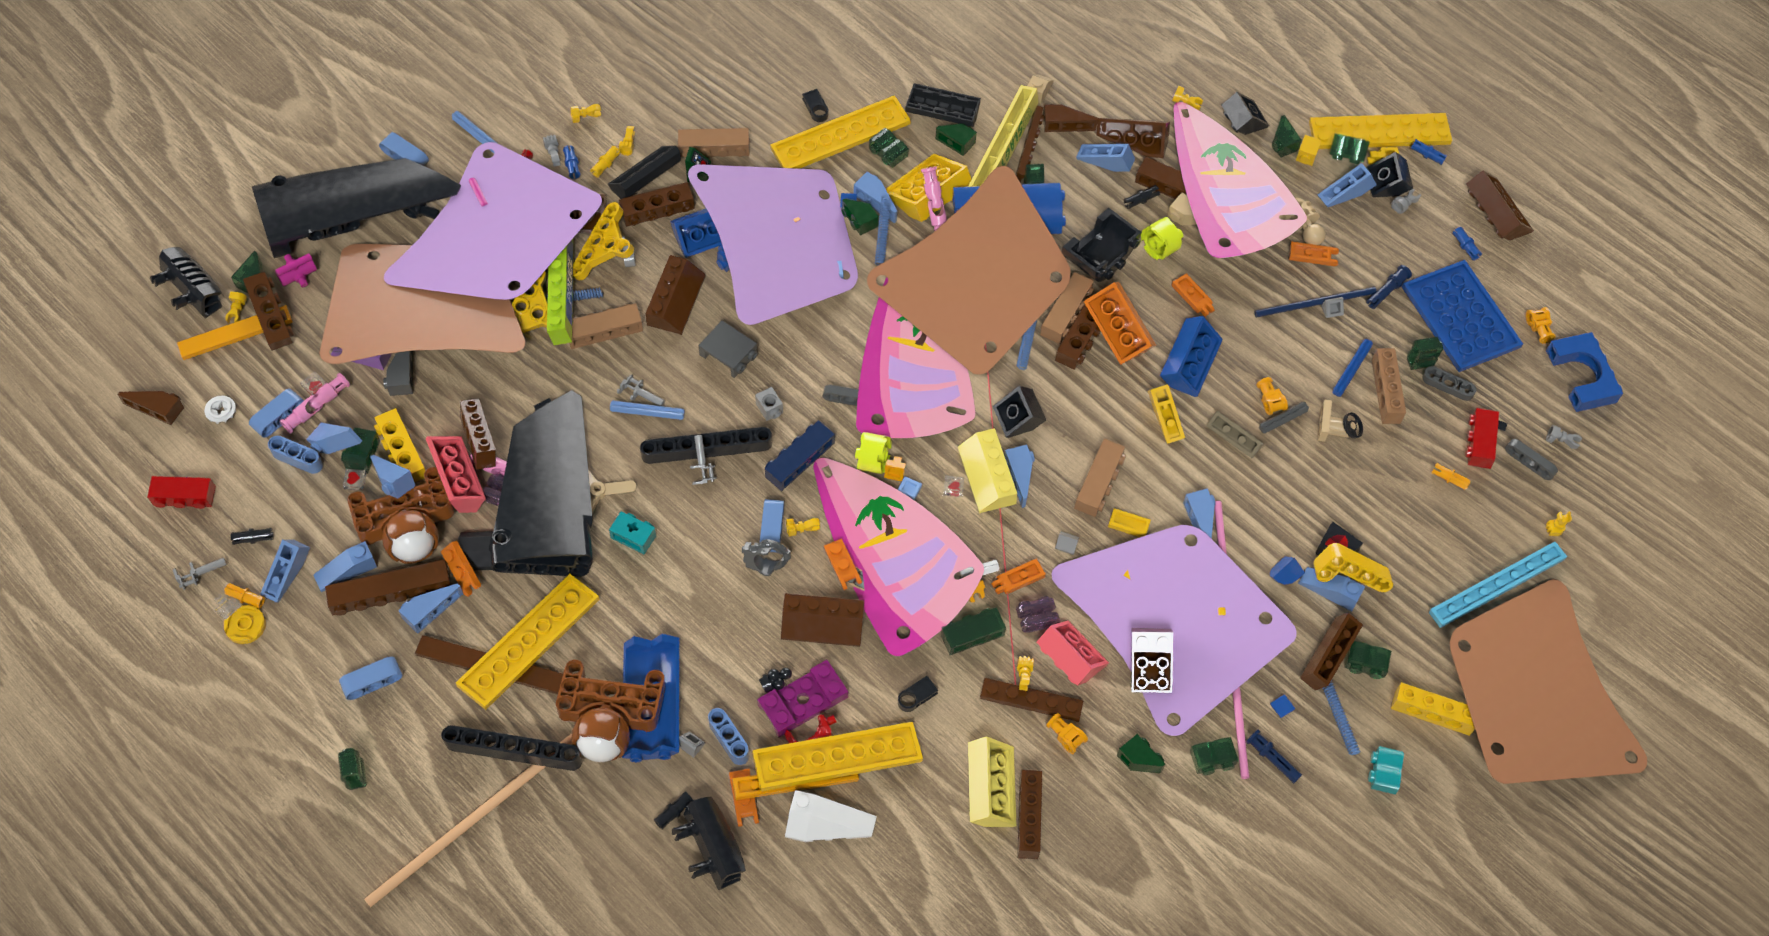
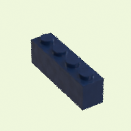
[765,420,835,492]

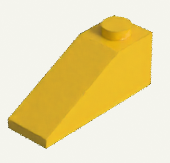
[1148,384,1185,444]

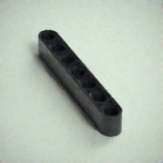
[640,427,772,464]
[441,725,583,771]

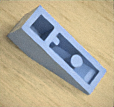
[1076,144,1135,172]
[1318,163,1376,208]
[854,172,897,223]
[306,423,362,454]
[1004,445,1035,508]
[370,455,415,499]
[1183,488,1215,539]
[260,540,310,603]
[314,541,377,592]
[1298,567,1365,612]
[398,583,463,633]

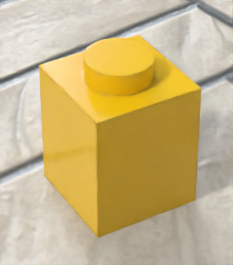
[1296,135,1322,166]

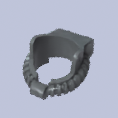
[742,539,791,576]

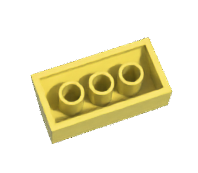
[958,428,1017,513]
[968,737,1017,827]

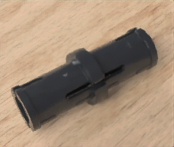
[1124,185,1160,209]
[231,528,274,545]
[654,792,693,830]

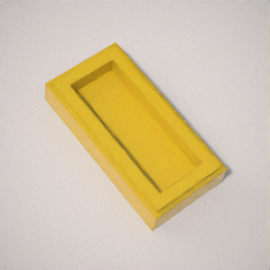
[1108,508,1151,537]

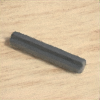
[1259,402,1309,434]

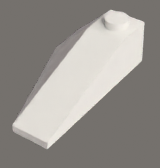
[785,790,877,842]

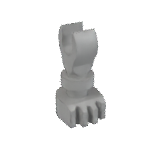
[543,135,561,167]
[1391,189,1421,214]
[1546,425,1582,449]

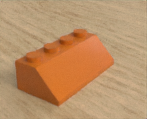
[1083,282,1156,365]

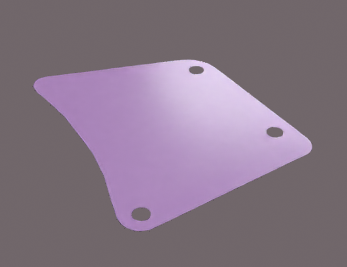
[384,142,602,300]
[688,164,858,325]
[1052,525,1296,736]

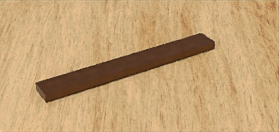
[415,635,572,695]

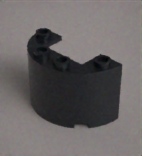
[1062,207,1142,282]

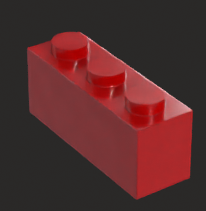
[1465,408,1499,469]
[147,476,216,509]

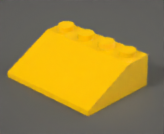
[886,154,972,222]

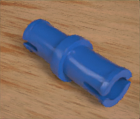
[1410,139,1447,165]
[563,145,581,179]
[1452,227,1482,261]

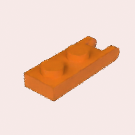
[1289,241,1339,267]
[824,539,862,590]
[441,541,481,597]
[729,769,759,827]

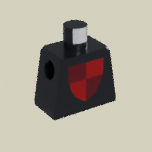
[1315,521,1363,556]

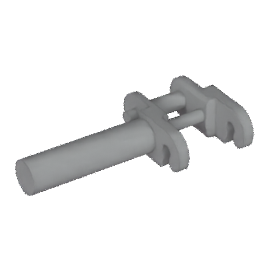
[617,375,665,406]
[690,435,717,485]
[173,558,227,590]

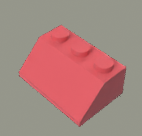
[1036,620,1109,686]

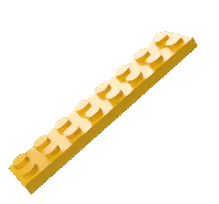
[770,95,911,169]
[1309,113,1452,149]
[456,574,600,710]
[752,722,923,791]

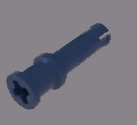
[1366,265,1412,309]
[1246,729,1302,784]

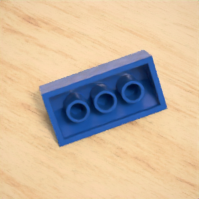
[670,209,722,258]
[1160,316,1223,397]

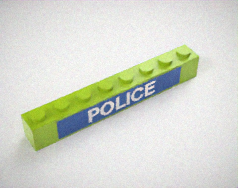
[547,238,574,345]

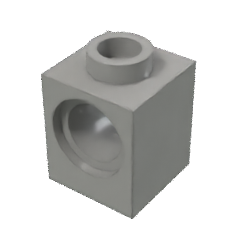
[755,387,783,421]

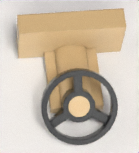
[1317,399,1363,442]

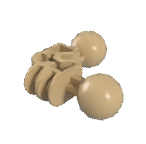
[1279,198,1326,245]

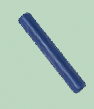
[1332,339,1373,397]

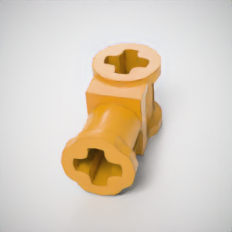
[1526,307,1556,344]
[1256,377,1288,415]
[1046,713,1088,754]

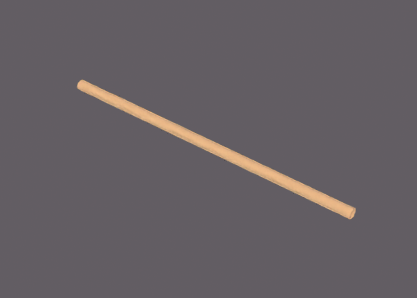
[364,733,572,908]

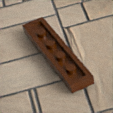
[1015,105,1044,183]
[980,678,1084,722]

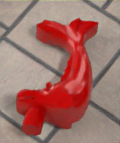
[785,714,837,744]

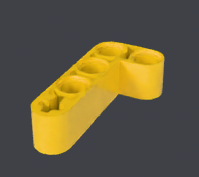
[1313,543,1393,592]

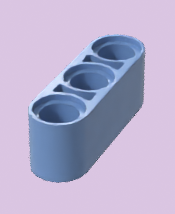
[379,132,429,166]
[249,389,304,438]
[268,436,323,474]
[760,499,784,553]
[339,657,402,700]
[708,708,749,765]

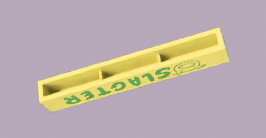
[968,85,1039,187]

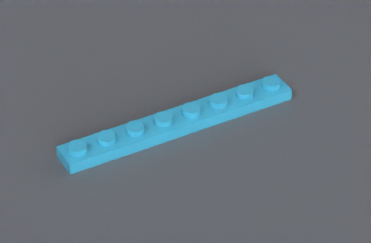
[1429,542,1567,628]

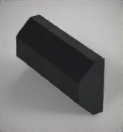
[905,83,981,127]
[608,146,681,199]
[458,531,493,571]

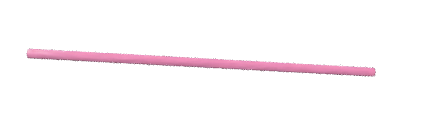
[1214,501,1249,779]

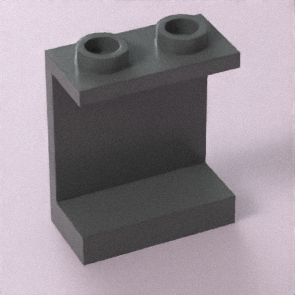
[698,321,758,378]

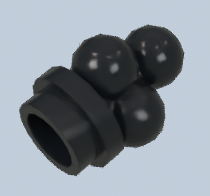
[759,667,792,693]

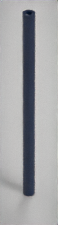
[1254,287,1377,318]

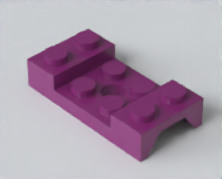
[757,660,848,738]

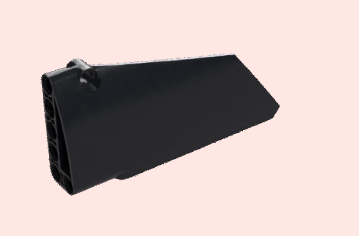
[251,158,461,258]
[489,390,593,577]

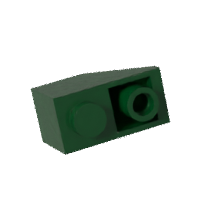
[841,198,879,236]
[1117,734,1165,773]

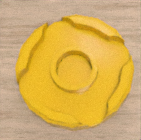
[224,605,266,644]

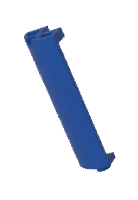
[953,183,1066,234]
[622,634,679,763]

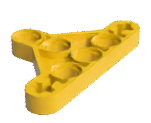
[573,202,634,281]
[512,271,548,333]

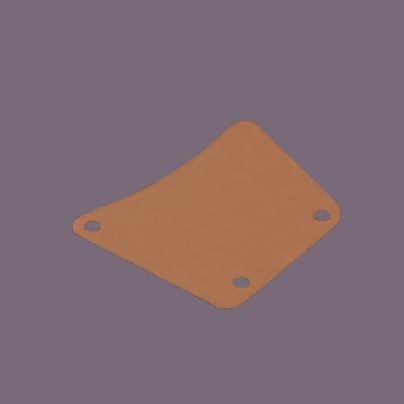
[867,166,1071,375]
[319,244,525,364]
[1450,579,1647,784]

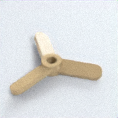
[588,470,636,514]

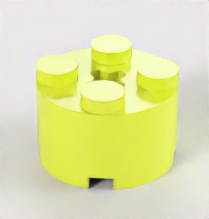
[1141,217,1183,260]
[855,432,892,474]

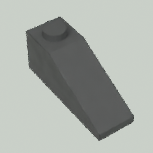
[383,351,413,396]

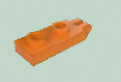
[1171,273,1215,317]
[991,558,1046,594]

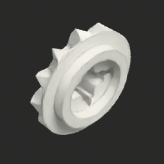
[204,396,236,424]

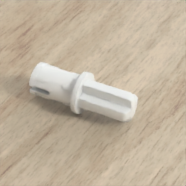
[960,560,999,578]

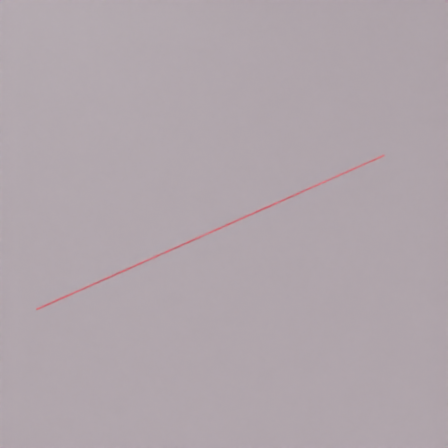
[985,344,1016,685]

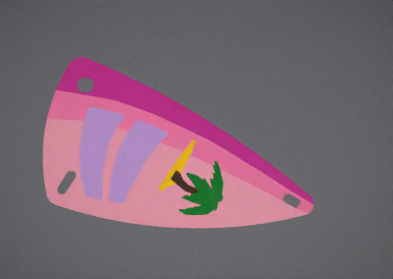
[1174,102,1307,258]
[856,277,975,438]
[813,458,984,656]

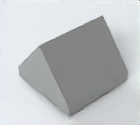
[1321,297,1344,318]
[1055,531,1079,555]
[679,732,705,758]

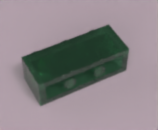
[941,607,1006,655]

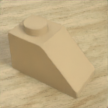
[1027,74,1053,106]
[1168,193,1196,226]

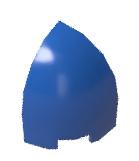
[1270,556,1305,585]

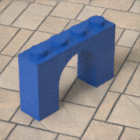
[1546,332,1623,412]

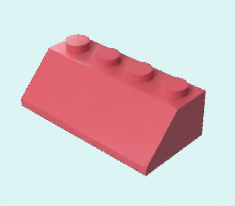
[426,436,486,513]

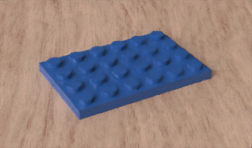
[1402,260,1523,372]

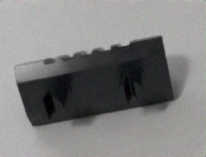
[150,247,222,319]
[672,797,746,890]

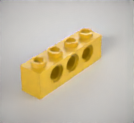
[374,408,425,483]
[1391,682,1475,736]

